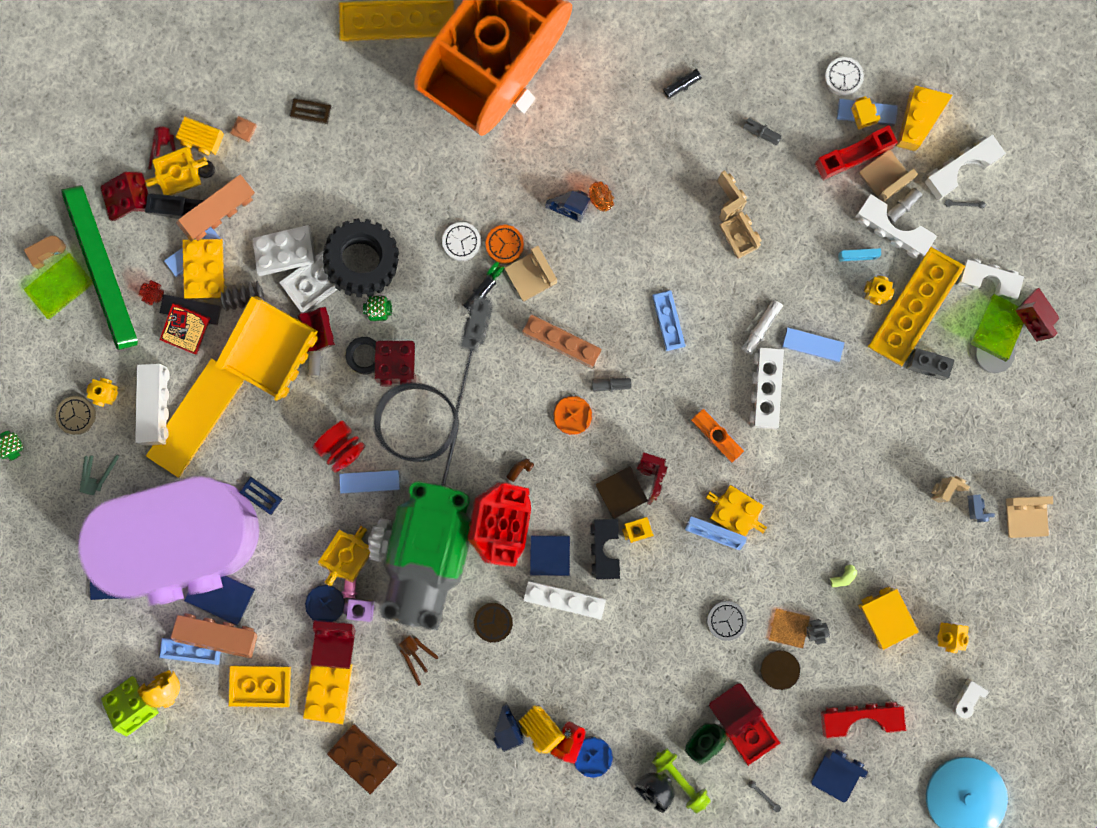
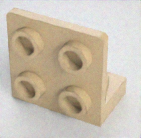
[859,150,918,202]
[717,170,747,223]
[505,246,557,301]
[1006,496,1053,538]

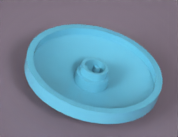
[926,757,1008,828]

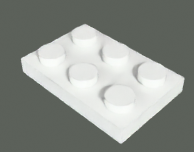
[252,225,316,276]
[279,251,337,313]

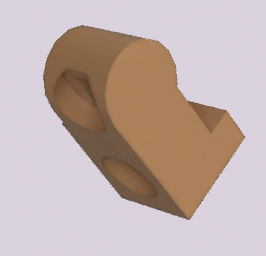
[24,236,66,269]

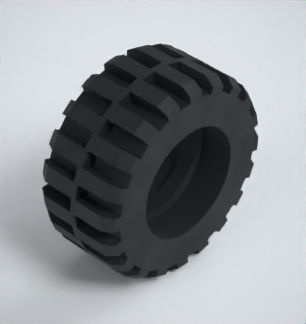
[323,218,399,298]

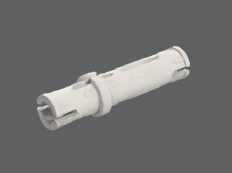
[741,300,783,355]

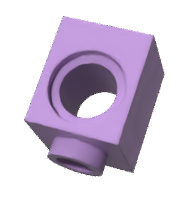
[344,598,375,622]

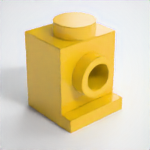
[851,96,881,130]
[622,517,653,543]

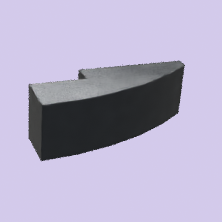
[145,193,204,219]

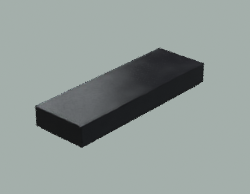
[159,294,222,325]

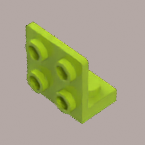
[101,676,159,737]

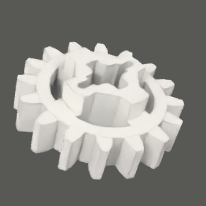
[368,518,392,562]

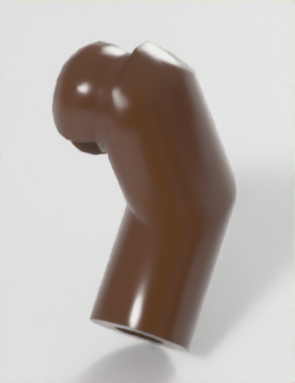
[506,458,534,482]

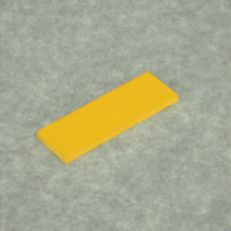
[339,0,454,41]
[868,247,965,367]
[146,358,245,478]

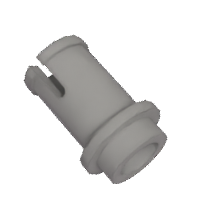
[307,351,323,376]

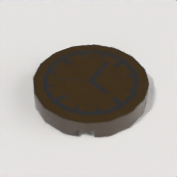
[474,603,513,643]

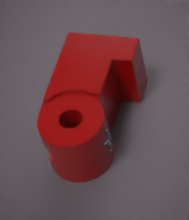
[550,722,585,764]

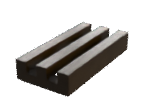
[290,98,332,125]

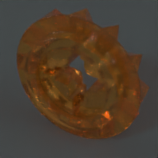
[589,181,615,212]

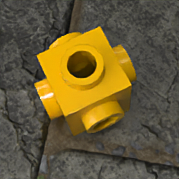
[864,275,894,305]
[86,377,118,407]
[937,622,969,653]

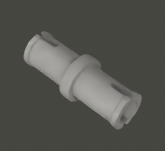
[887,188,922,224]

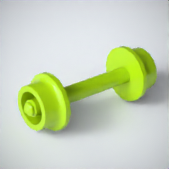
[652,748,711,813]

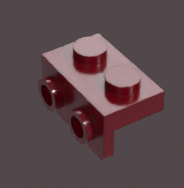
[298,307,335,352]

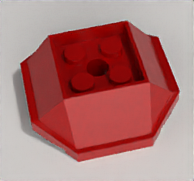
[468,482,531,567]

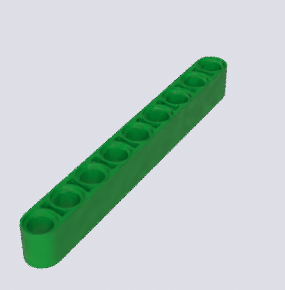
[61,185,138,350]

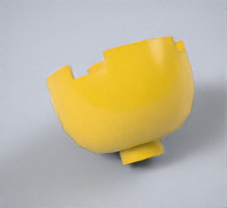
[137,670,180,708]

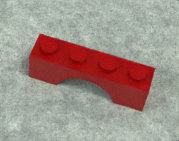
[815,125,898,181]
[821,701,907,738]

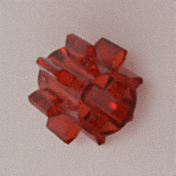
[139,280,164,305]

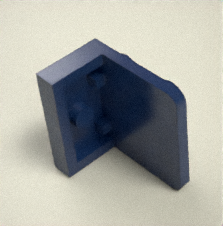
[811,748,868,803]

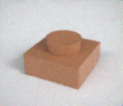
[230,116,257,143]

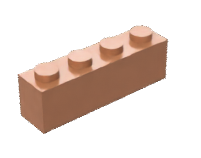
[176,174,255,241]
[523,314,602,369]
[171,613,258,659]

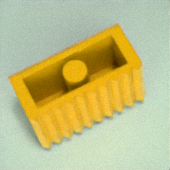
[176,116,224,156]
[518,706,565,753]

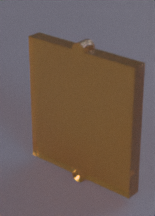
[769,609,810,648]

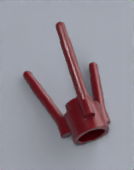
[148,127,177,170]

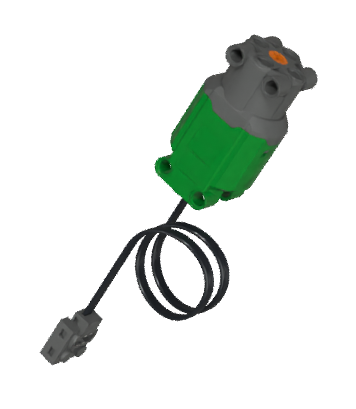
[373,296,493,630]

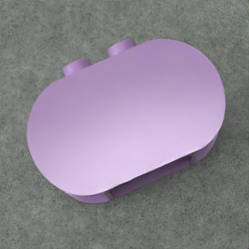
[79,477,259,606]

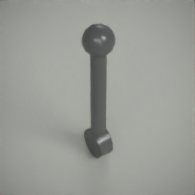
[945,199,986,209]
[748,781,781,812]

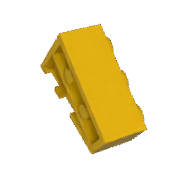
[896,85,953,151]

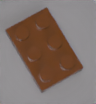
[327,723,398,795]

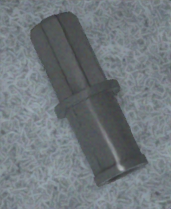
[743,117,782,145]
[592,377,632,392]

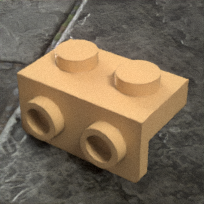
[719,211,761,259]
[931,476,970,503]

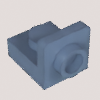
[967,494,995,523]

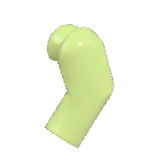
[830,565,857,587]

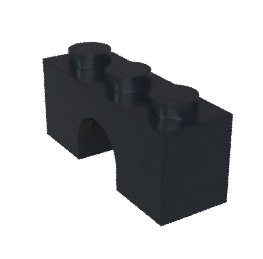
[590,519,620,580]

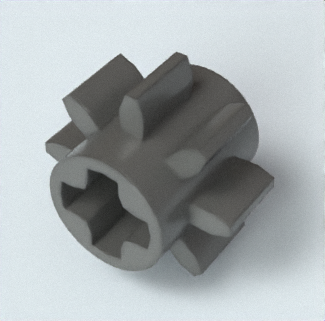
[806,619,830,645]

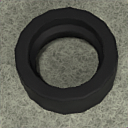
[345,336,377,375]

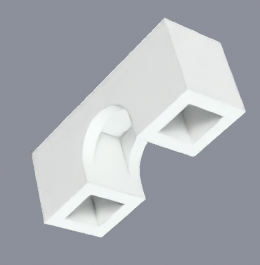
[956,258,1024,302]

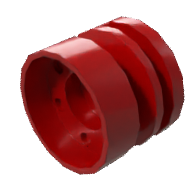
[312,420,366,473]

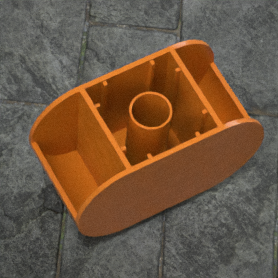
[414,0,572,136]

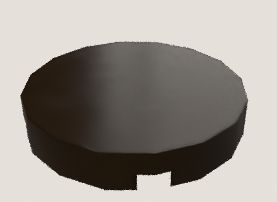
[760,650,801,690]

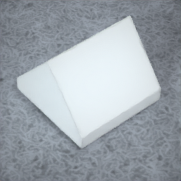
[512,88,535,114]

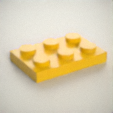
[183,239,225,299]
[303,664,353,724]
[229,665,291,707]

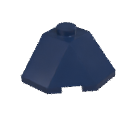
[546,190,591,223]
[493,702,525,752]

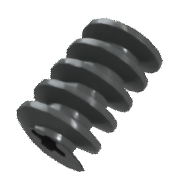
[221,281,265,311]

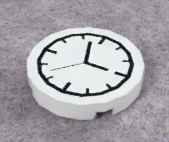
[825,57,864,96]
[442,222,481,261]

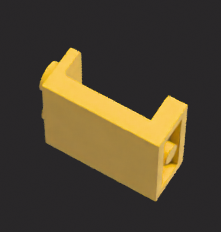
[858,586,919,650]

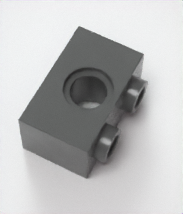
[906,348,955,381]

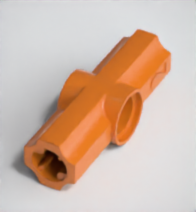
[691,409,744,463]

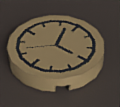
[55,396,96,435]

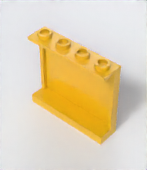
[215,296,318,401]

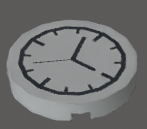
[707,601,747,641]

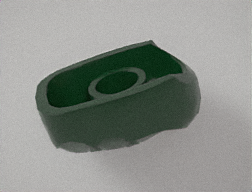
[685,723,727,765]

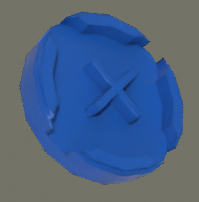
[574,737,613,778]

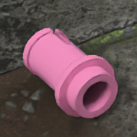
[341,577,357,599]

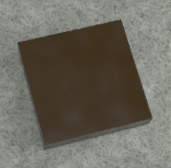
[595,466,648,519]

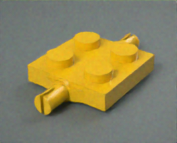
[145,147,208,196]
[706,485,767,536]
[318,526,371,586]

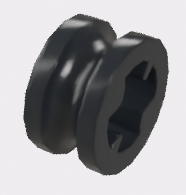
[198,160,215,178]

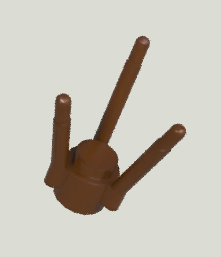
[399,635,439,686]

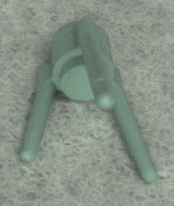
[79,455,119,495]

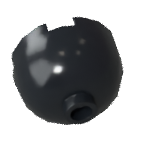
[635,773,675,813]

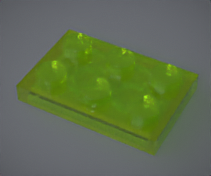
[23,253,93,320]
[970,294,1024,362]

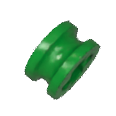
[487,261,505,281]

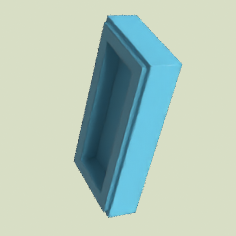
[838,248,881,262]

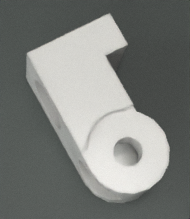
[952,679,989,718]

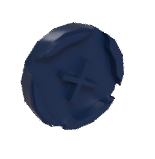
[305,585,345,622]

